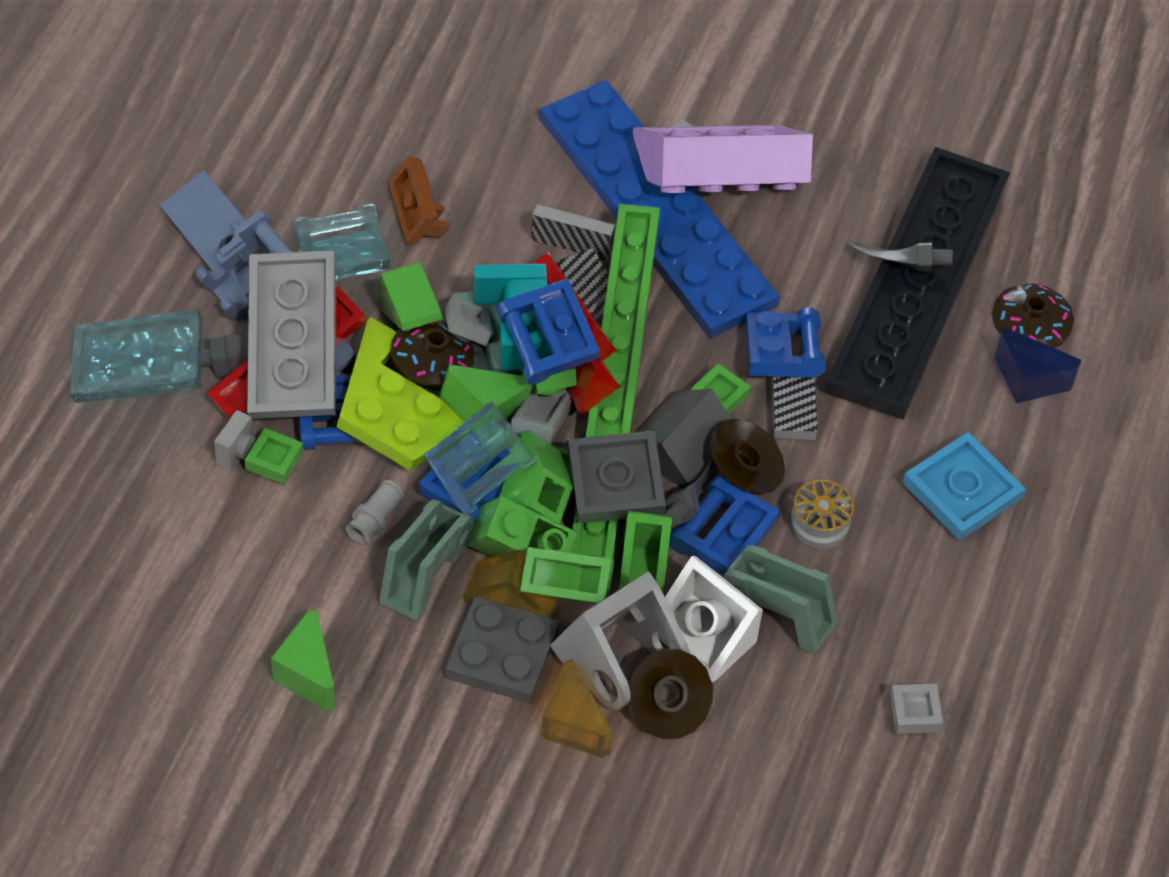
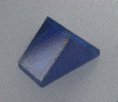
[995,327,1082,403]

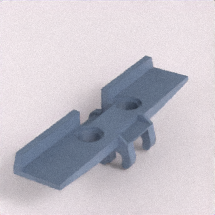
[159,170,357,374]

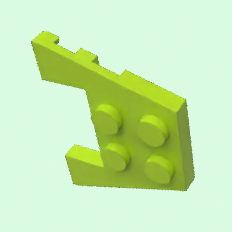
[337,317,470,470]

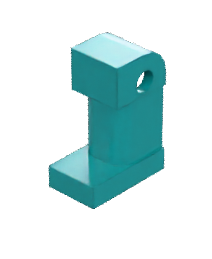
[473,264,549,370]

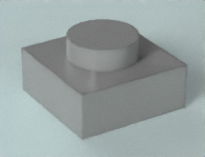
[444,295,494,346]
[214,410,256,472]
[890,683,943,734]

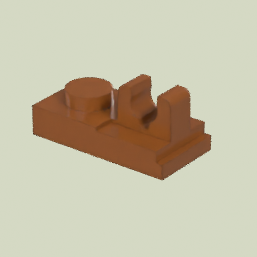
[388,156,450,245]

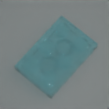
[70,309,203,404]

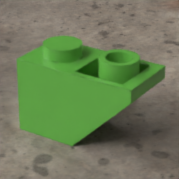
[500,430,573,524]
[467,496,578,566]

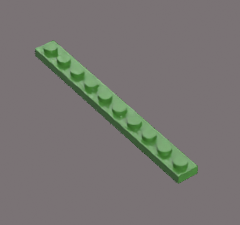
[571,204,660,560]

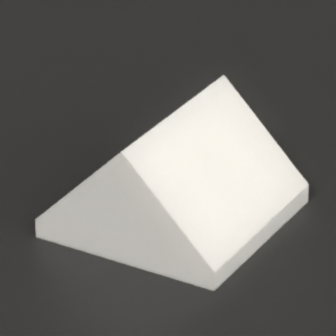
[658,556,763,682]

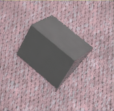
[637,389,732,489]

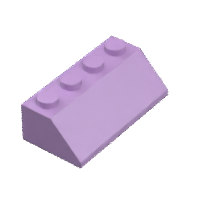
[633,125,813,193]

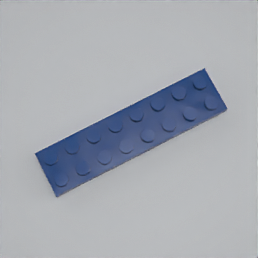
[539,79,780,339]

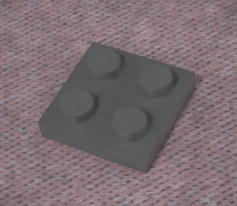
[568,431,666,523]
[445,596,560,704]

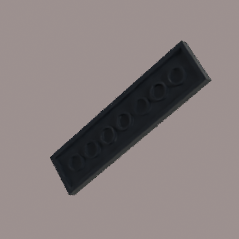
[825,147,1010,420]

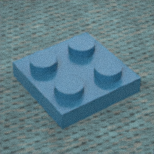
[902,432,1026,541]

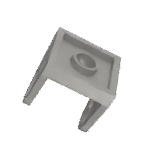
[550,572,690,710]

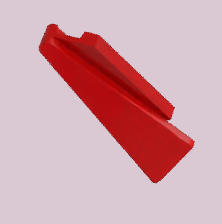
[532,252,620,414]

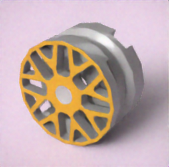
[790,480,854,549]

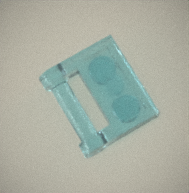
[293,203,390,279]
[424,401,536,515]

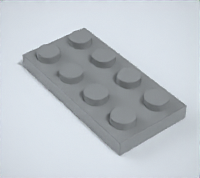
[247,251,336,419]

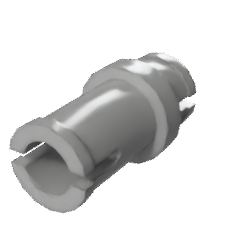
[346,480,404,545]

